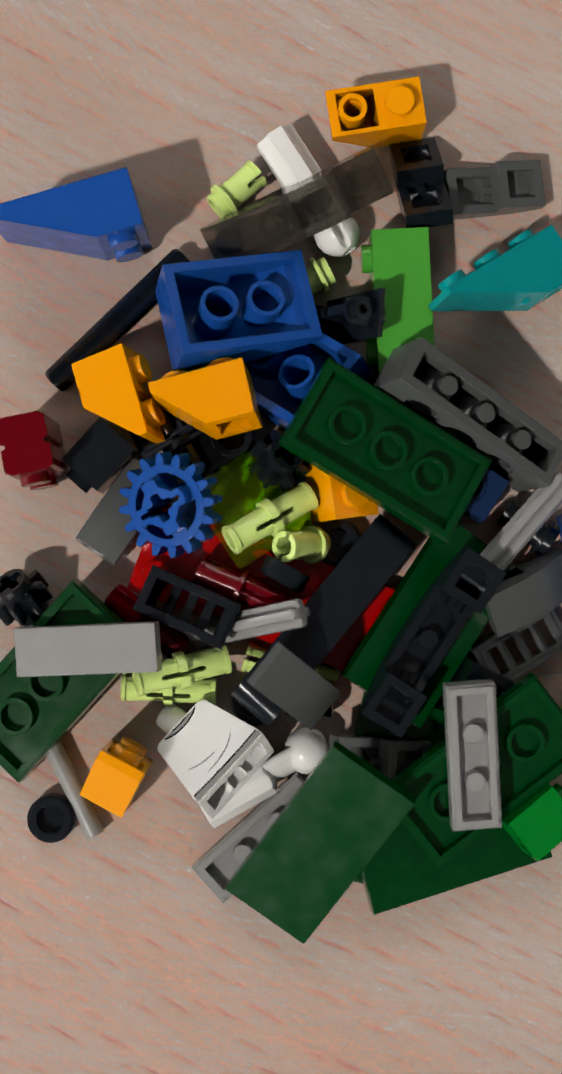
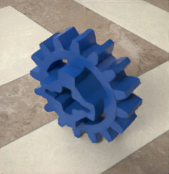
[119,451,223,558]

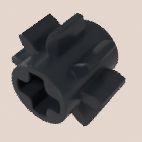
[249,430,309,492]
[0,569,53,627]

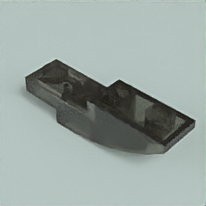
[200,146,394,259]

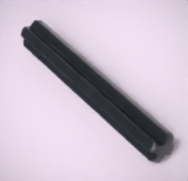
[45,249,190,391]

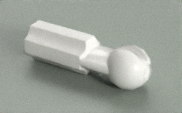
[257,123,360,257]
[199,727,329,828]

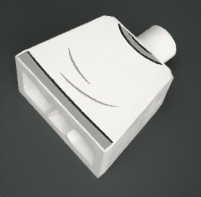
[156,700,274,819]

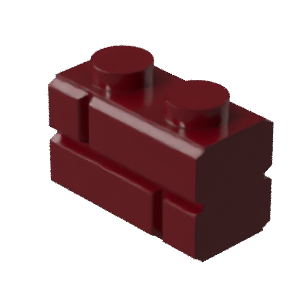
[0,411,68,490]

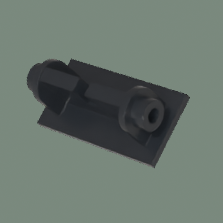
[315,288,386,344]

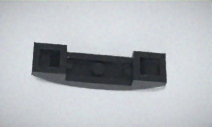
[360,546,506,739]

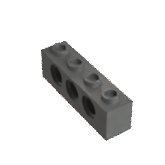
[374,337,562,492]

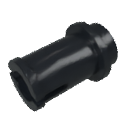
[496,499,560,555]

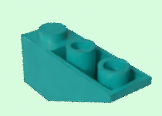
[428,225,562,311]

